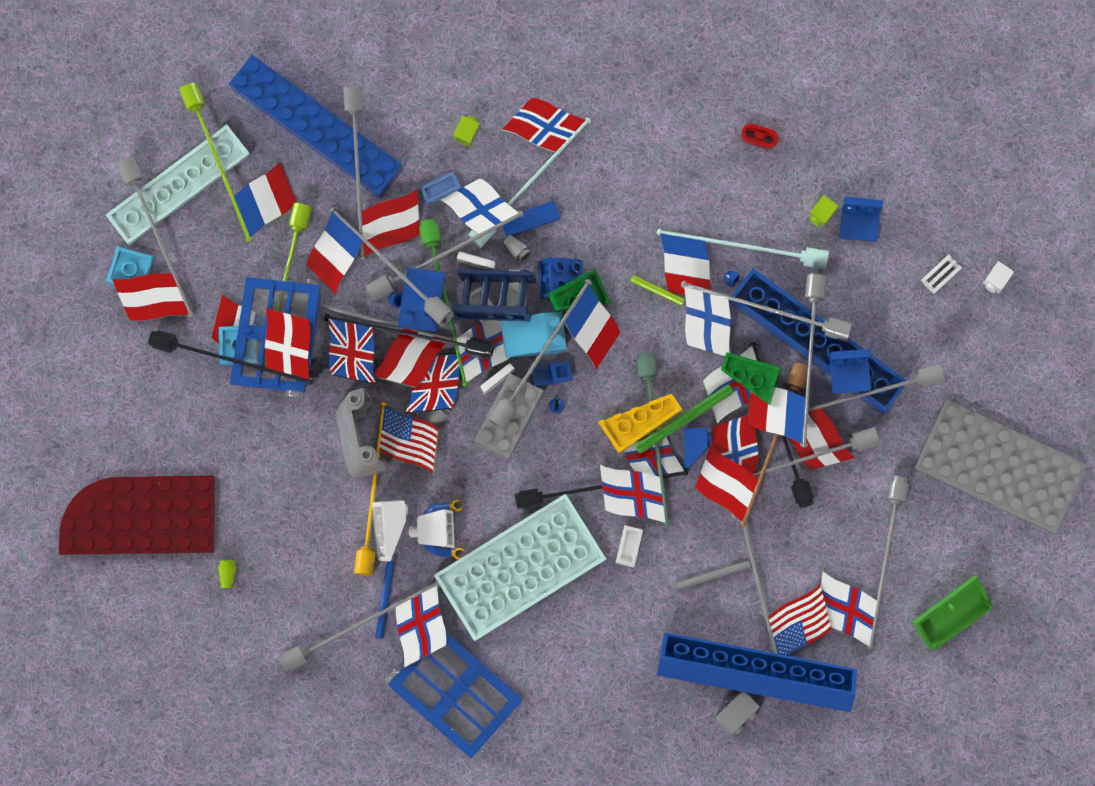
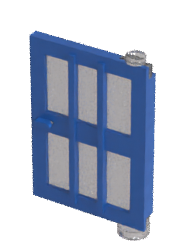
[230,277,321,400]
[383,632,523,759]

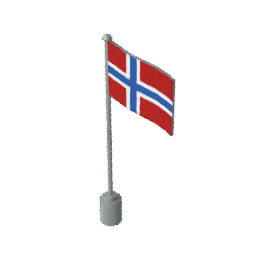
[712,415,880,477]

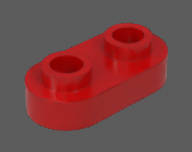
[741,124,779,149]

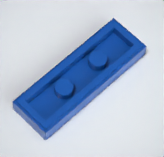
[503,201,560,238]

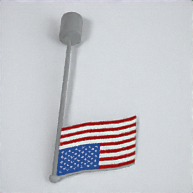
[731,511,831,656]

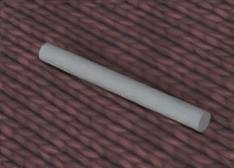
[675,560,751,591]

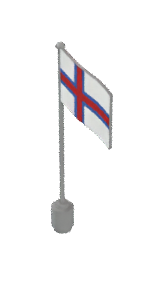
[821,476,909,651]
[279,581,447,672]

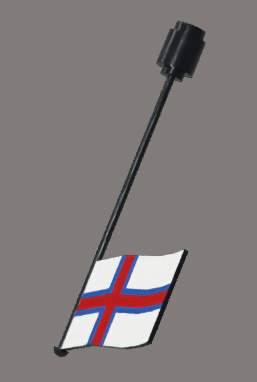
[703,342,814,508]
[515,426,688,510]

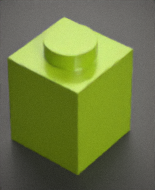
[453,116,480,148]
[808,195,839,227]

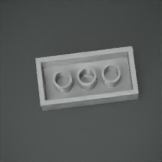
[474,373,544,461]

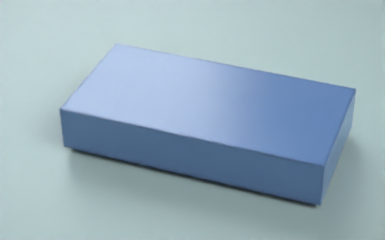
[419,171,461,205]

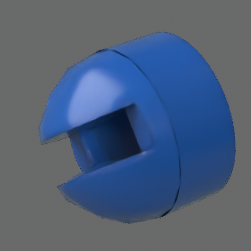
[724,271,740,287]
[388,292,403,308]
[549,398,564,414]

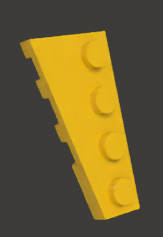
[598,394,683,454]

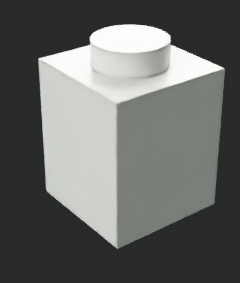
[983,261,1014,294]

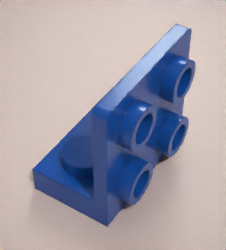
[839,196,883,242]
[538,257,583,299]
[829,349,871,394]

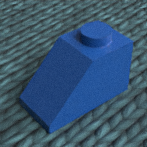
[684,428,712,469]

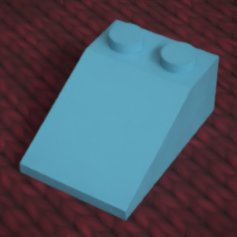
[501,312,567,358]

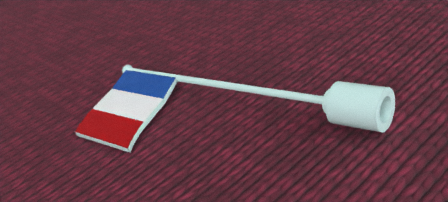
[657,228,829,295]

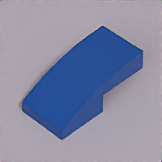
[530,361,573,387]

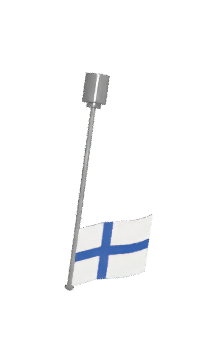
[365,179,524,302]
[681,281,852,356]

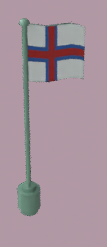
[600,353,671,526]

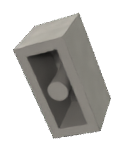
[715,692,760,735]

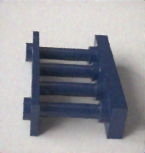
[452,268,536,322]

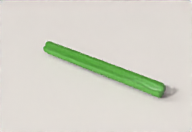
[635,385,734,453]

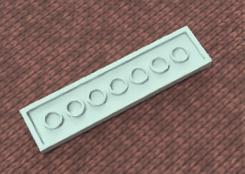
[106,125,250,245]

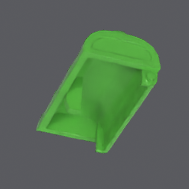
[911,575,992,650]

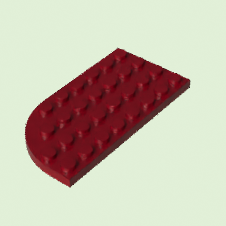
[59,476,215,555]

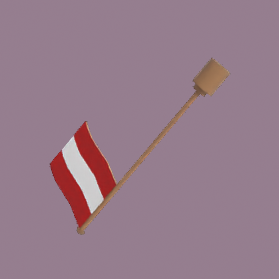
[695,363,812,527]

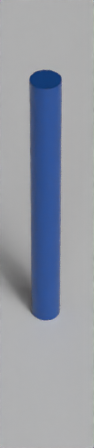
[375,561,395,639]

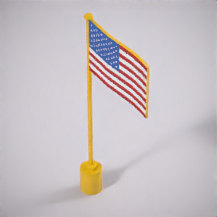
[354,402,439,576]

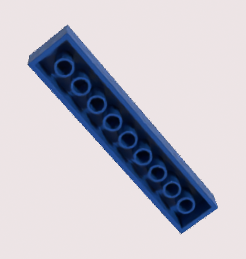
[229,55,403,199]
[729,268,907,415]
[657,632,857,712]

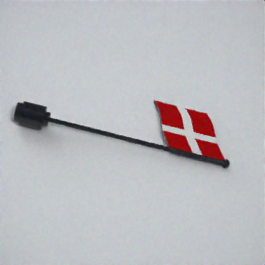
[148,308,313,385]

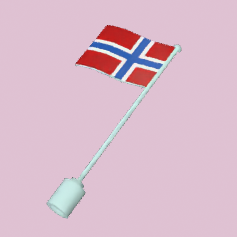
[467,98,591,248]

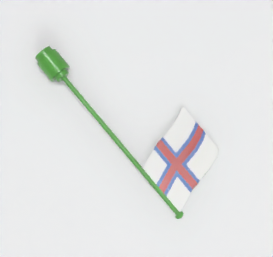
[419,219,511,387]

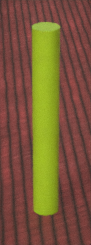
[630,275,685,306]

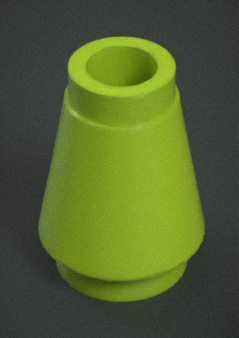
[218,560,237,588]

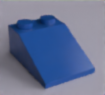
[398,267,446,332]

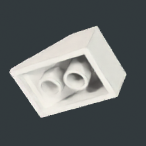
[372,500,408,561]

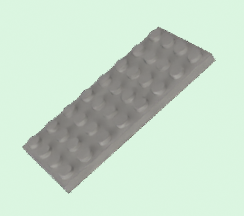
[914,399,1087,535]

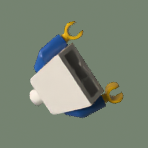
[409,500,463,560]

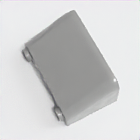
[335,388,388,478]

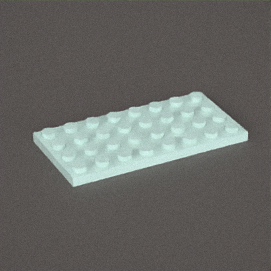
[434,494,606,642]

